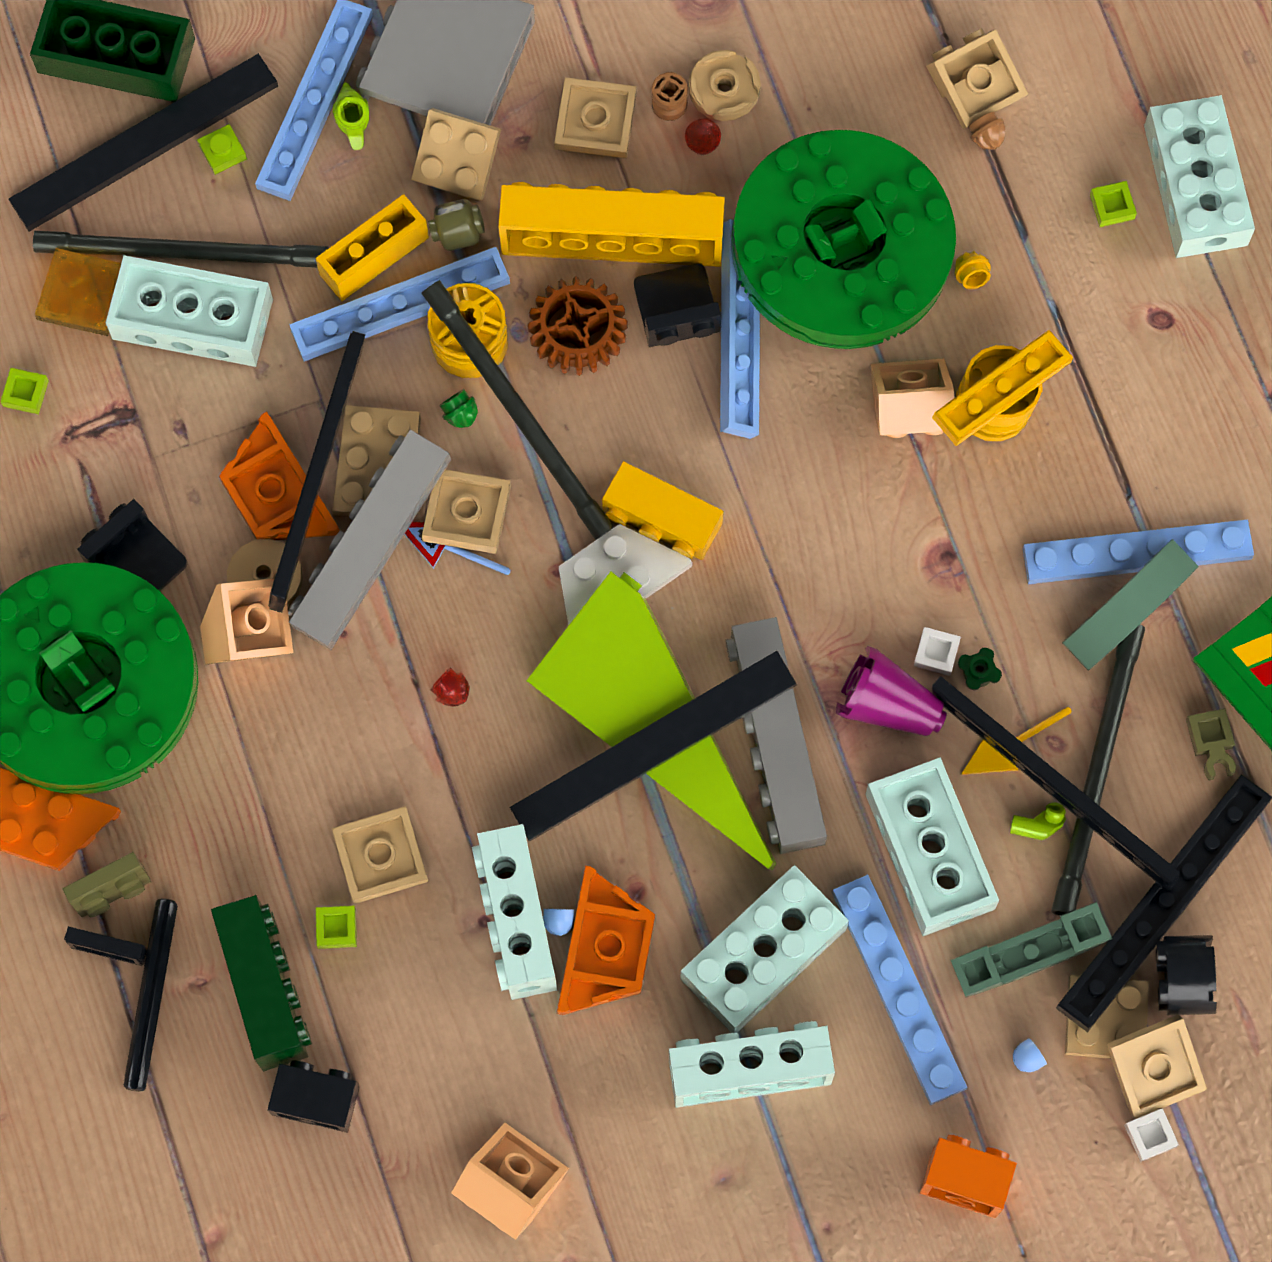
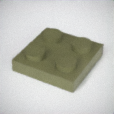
[62,852,151,917]

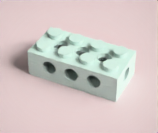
[1144,95,1255,258]
[106,255,273,367]
[865,757,999,936]
[472,824,557,1000]
[680,865,849,1033]
[669,1021,835,1108]

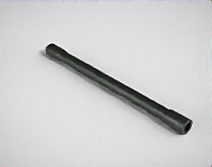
[33,230,328,268]
[422,280,614,540]
[1051,625,1145,916]

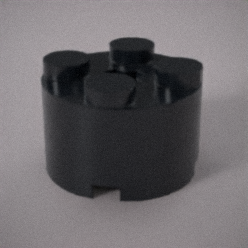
[1156,935,1217,1015]

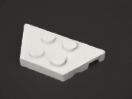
[558,524,692,626]

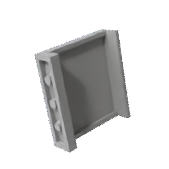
[356,0,535,126]

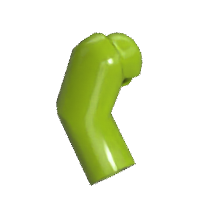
[1010,802,1066,840]

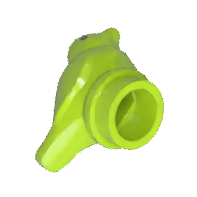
[333,82,369,150]

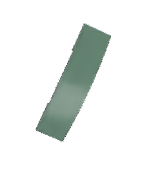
[1062,539,1199,671]
[951,902,1112,997]

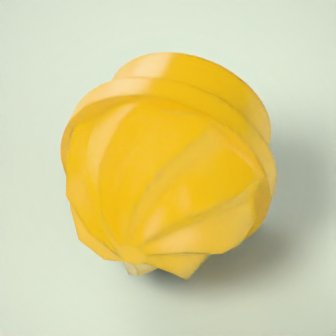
[954,251,991,289]

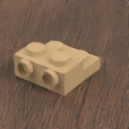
[926,28,1028,129]

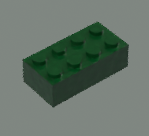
[30,0,195,102]
[211,895,312,1072]

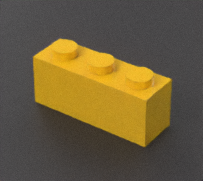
[315,194,429,302]
[602,461,724,560]

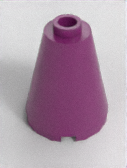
[836,646,947,736]

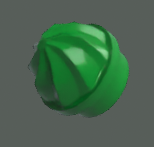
[440,389,478,428]

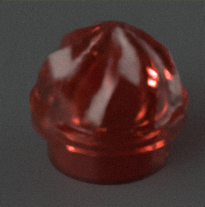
[685,118,721,155]
[430,667,470,707]

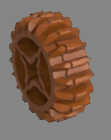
[527,276,628,376]

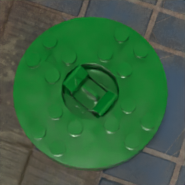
[731,130,956,349]
[0,562,199,794]

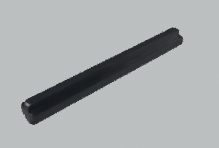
[123,899,178,1092]

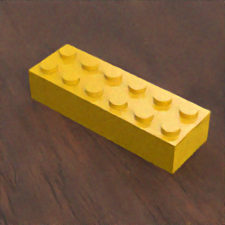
[498,182,725,267]

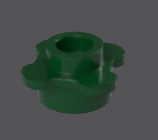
[958,648,1002,690]

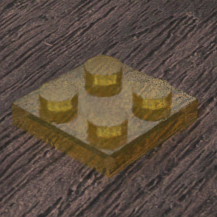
[35,248,121,336]

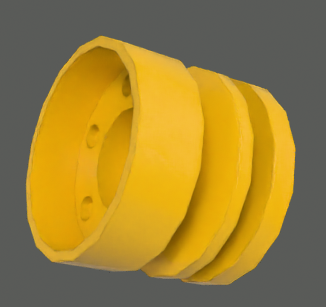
[428,283,508,378]
[955,345,1042,441]

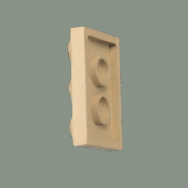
[332,405,421,517]

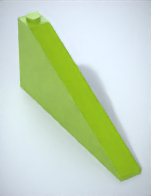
[526,571,777,870]

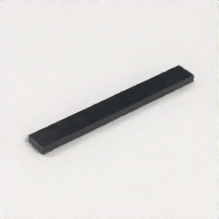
[9,53,278,232]
[268,331,365,613]
[510,651,797,841]
[932,676,1180,891]
[1056,774,1272,1033]

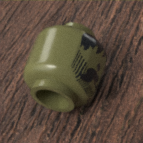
[428,199,485,251]

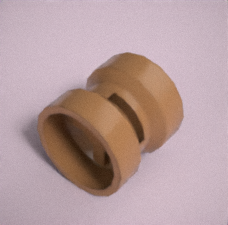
[652,72,688,121]

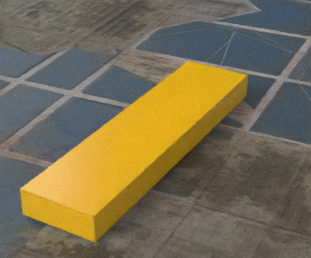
[932,330,1073,446]

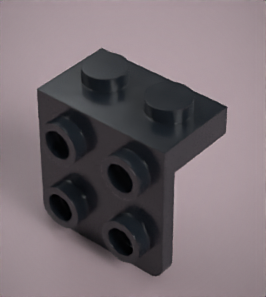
[634,264,721,347]
[77,499,187,591]

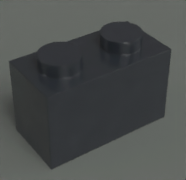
[267,1060,360,1133]

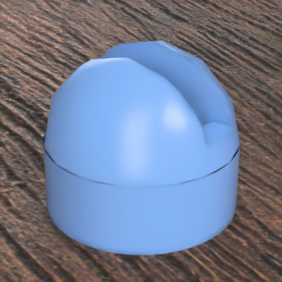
[543,909,575,936]
[1013,1038,1047,1072]

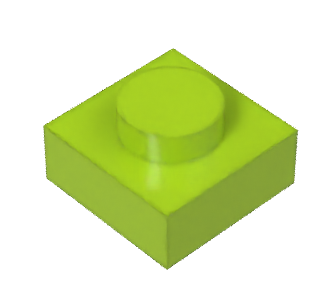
[197,124,247,175]
[1090,181,1137,227]
[0,368,49,415]
[316,906,357,949]

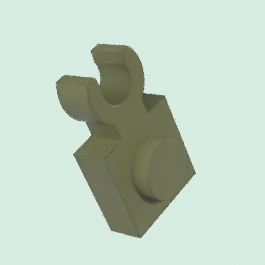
[1186,708,1236,780]

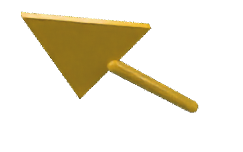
[961,707,1072,775]

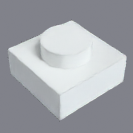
[914,627,961,676]
[1124,1108,1179,1162]

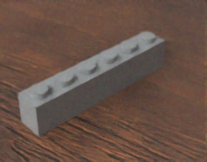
[288,430,451,650]
[725,617,827,854]

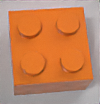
[919,1135,1017,1218]

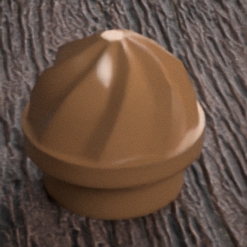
[969,112,1005,150]

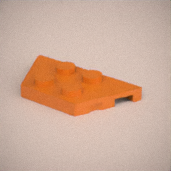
[219,411,340,540]
[0,768,121,871]
[557,866,655,1015]

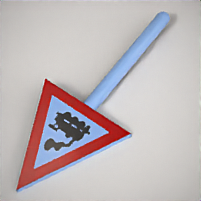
[404,522,511,575]

